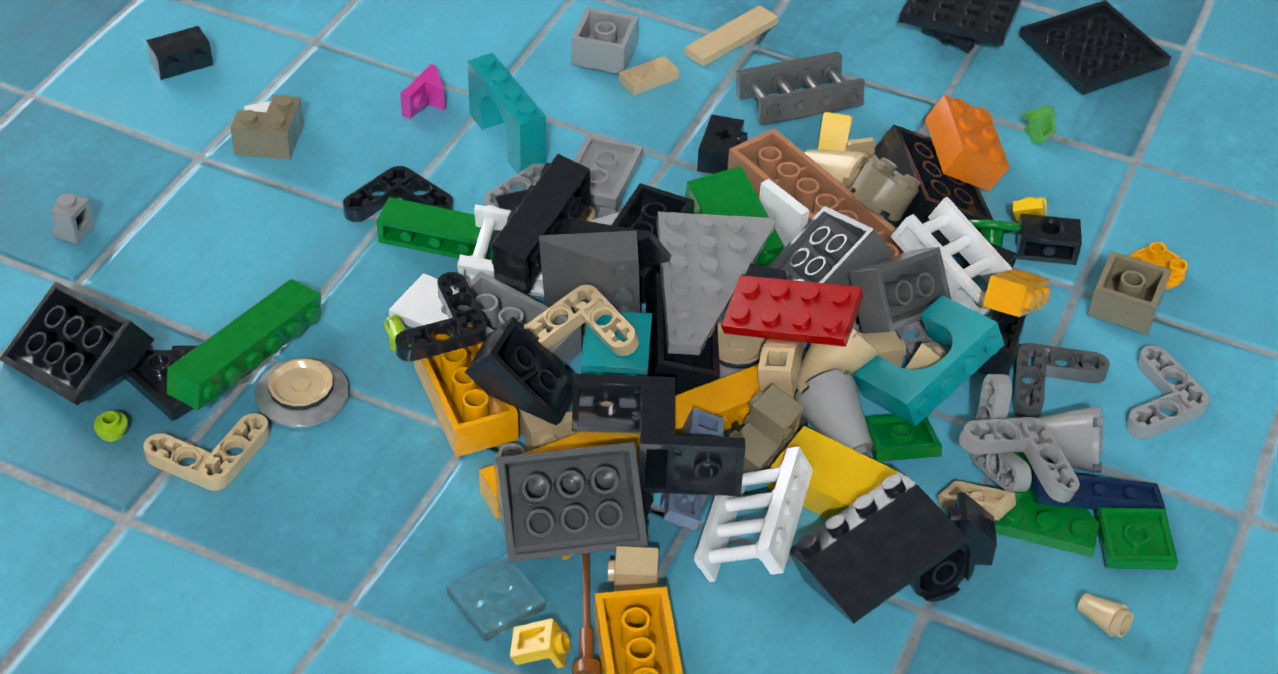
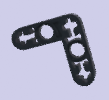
[343,166,454,222]
[395,272,487,362]

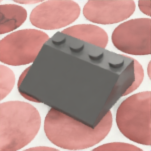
[767,206,893,344]
[539,231,640,335]
[493,442,648,563]

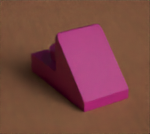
[400,64,445,119]

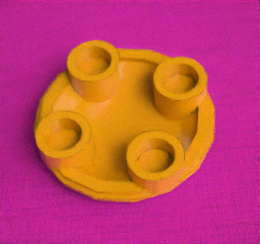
[1129,242,1188,290]

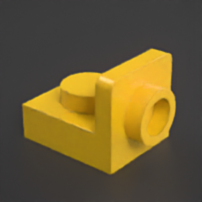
[1013,197,1048,224]
[510,618,570,668]

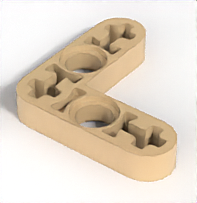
[524,284,639,356]
[143,413,269,491]

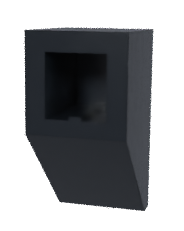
[948,492,997,565]

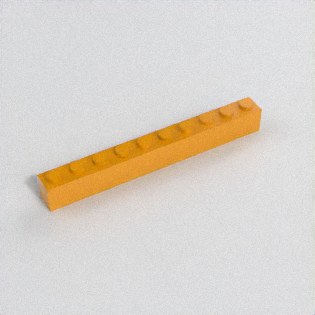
[479,364,760,520]

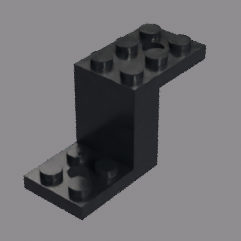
[572,373,746,496]

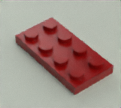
[721,275,863,347]

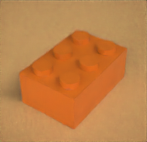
[925,95,1010,191]

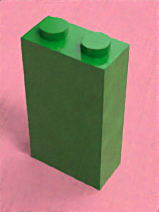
[685,166,784,266]

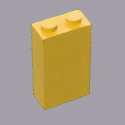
[768,426,910,519]

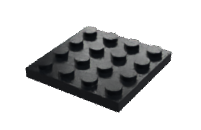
[899,0,1022,46]
[1019,0,1171,95]

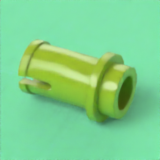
[383,315,411,352]

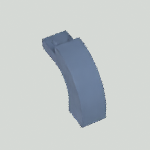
[660,407,724,531]

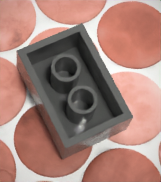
[849,247,952,334]

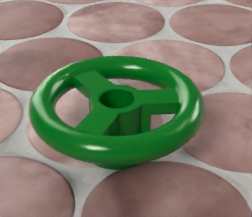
[969,219,1021,247]

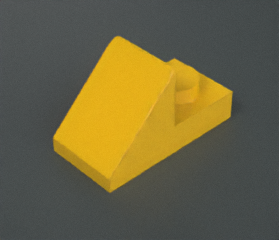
[818,112,853,151]

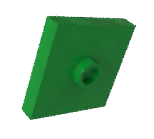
[865,414,942,462]
[1096,507,1178,570]

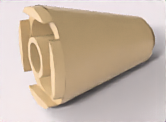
[805,150,878,193]
[795,328,879,394]

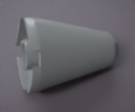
[794,369,873,457]
[1020,407,1104,473]

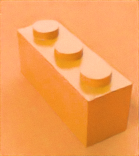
[983,269,1051,317]

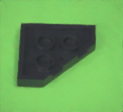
[122,345,252,421]

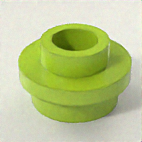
[93,411,128,442]

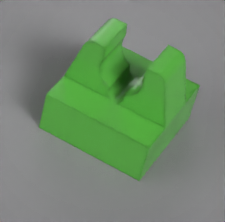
[1022,105,1056,144]

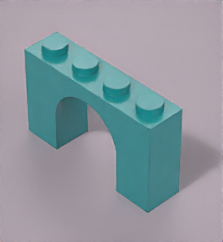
[467,53,546,173]
[854,295,1004,427]

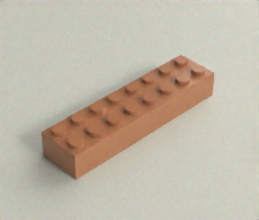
[728,128,904,258]

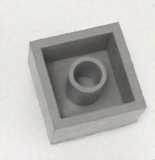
[571,7,639,74]

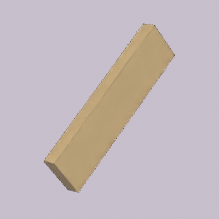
[684,5,778,67]

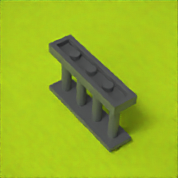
[736,51,865,125]

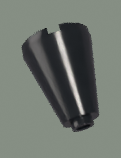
[910,544,975,602]

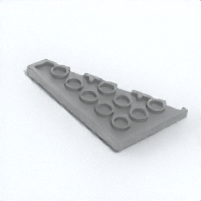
[657,212,776,355]

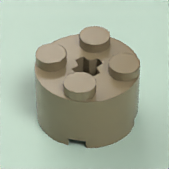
[849,157,920,222]

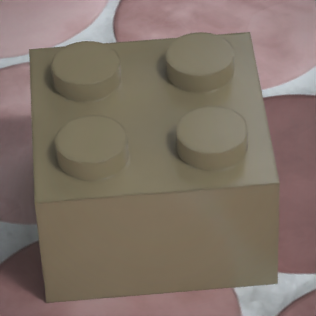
[1088,251,1171,335]

